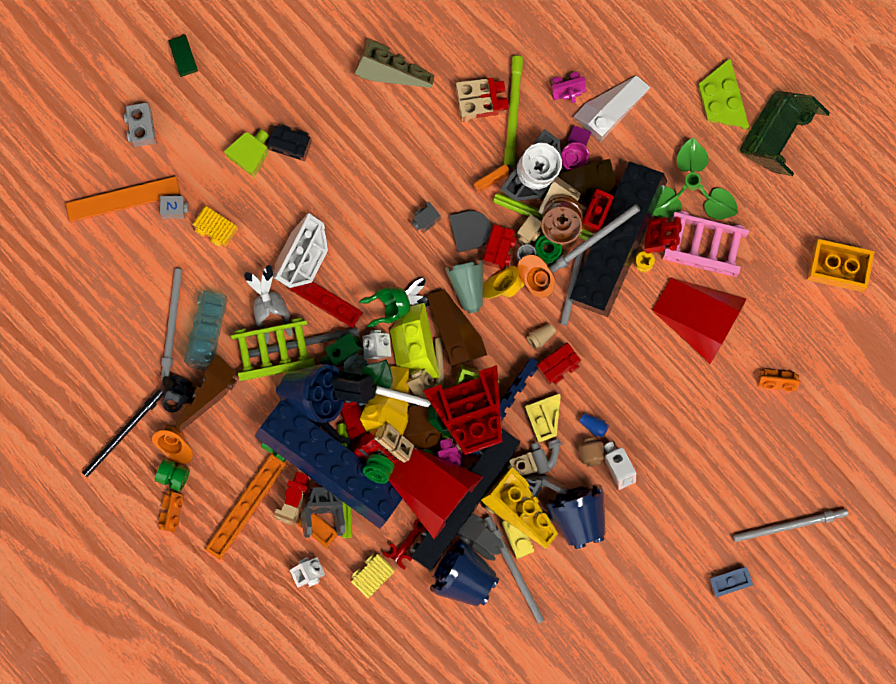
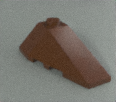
[427,289,487,368]
[176,354,237,433]
[359,404,442,449]

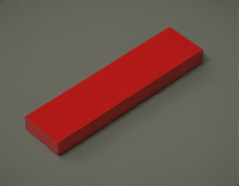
[288,281,363,328]

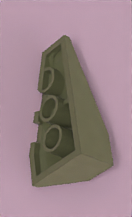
[355,38,435,88]

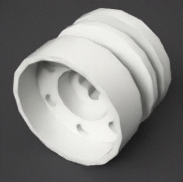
[517,143,562,189]

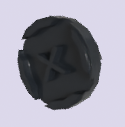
[160,375,196,413]

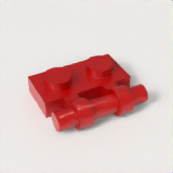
[644,217,682,254]

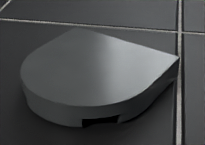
[449,211,491,253]

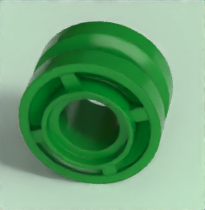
[535,235,562,264]
[363,454,394,484]

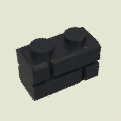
[268,125,312,162]
[331,371,376,405]

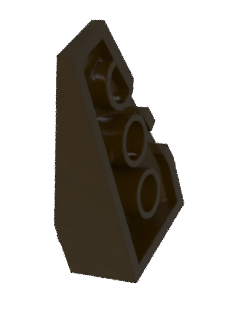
[540,159,617,203]

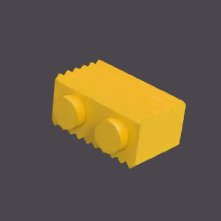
[193,205,238,248]

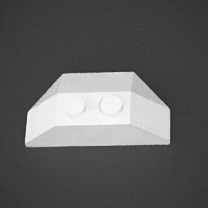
[274,213,328,288]

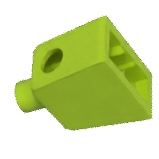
[224,130,270,177]

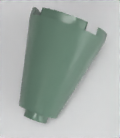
[445,260,483,313]

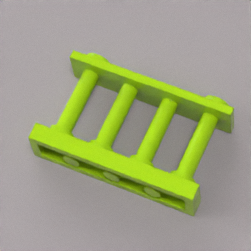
[231,318,316,381]

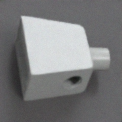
[604,442,637,490]

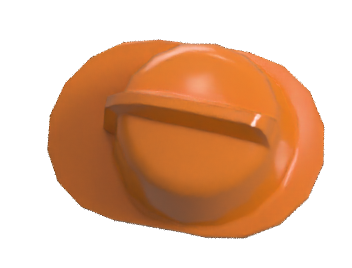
[517,255,555,298]
[152,424,193,465]

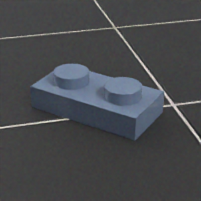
[709,567,753,598]

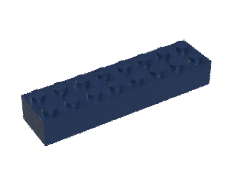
[255,400,403,529]

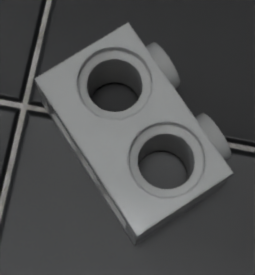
[124,103,157,147]

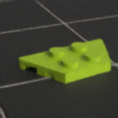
[698,59,749,130]

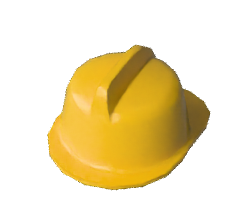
[483,266,524,299]

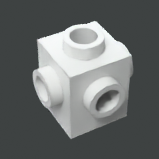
[362,330,391,360]
[290,557,325,588]

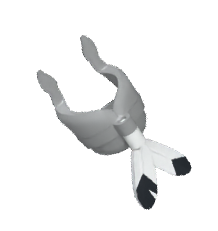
[244,265,293,344]

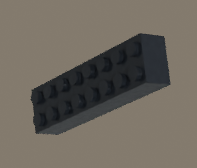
[569,161,667,317]
[410,429,521,572]

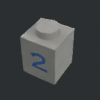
[160,196,189,219]

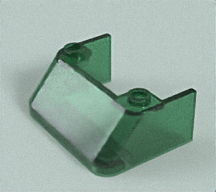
[740,91,830,176]

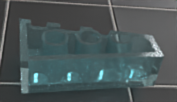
[184,290,228,371]

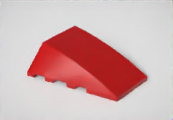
[652,278,747,364]
[423,365,502,455]
[389,447,483,539]

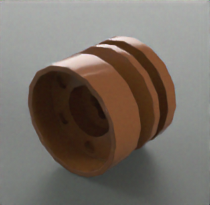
[541,194,583,244]

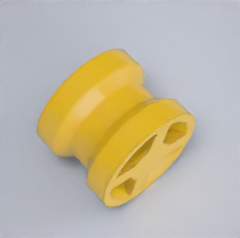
[635,251,655,273]

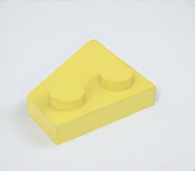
[525,394,561,443]

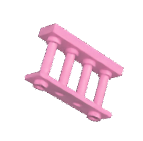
[663,211,749,277]

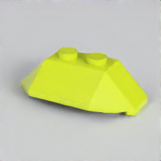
[390,303,440,379]

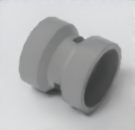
[517,244,536,262]

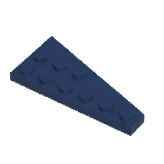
[467,358,538,457]

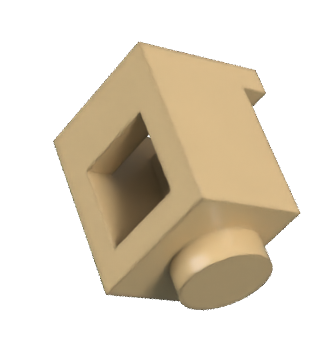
[517,215,543,245]
[407,368,439,399]
[507,452,538,477]

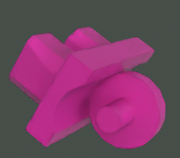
[552,72,587,103]
[438,438,463,467]

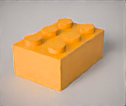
[807,239,875,292]

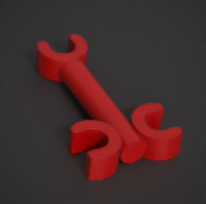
[383,519,426,570]

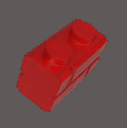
[582,189,614,234]
[482,224,517,270]
[536,342,581,385]
[340,402,368,440]

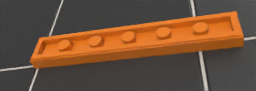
[65,176,181,222]
[204,453,287,561]

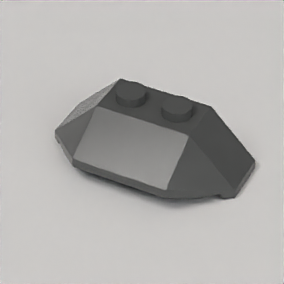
[500,129,562,201]

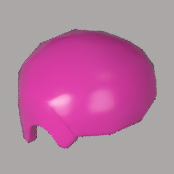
[561,142,590,170]

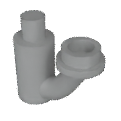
[531,439,563,475]

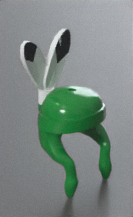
[359,278,430,327]

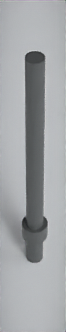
[248,327,359,358]

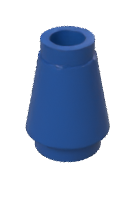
[579,413,609,438]

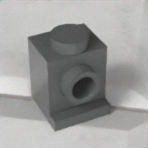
[411,201,441,233]

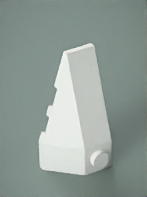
[573,75,651,142]

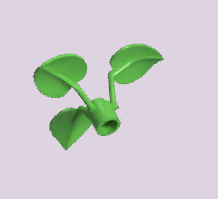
[653,138,738,220]

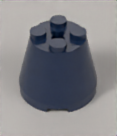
[276,364,344,423]
[545,484,606,549]
[430,540,499,606]

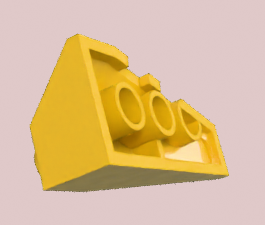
[360,366,410,436]
[481,467,558,549]

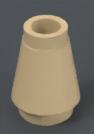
[527,323,556,349]

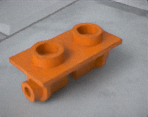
[758,369,800,392]
[158,491,184,533]

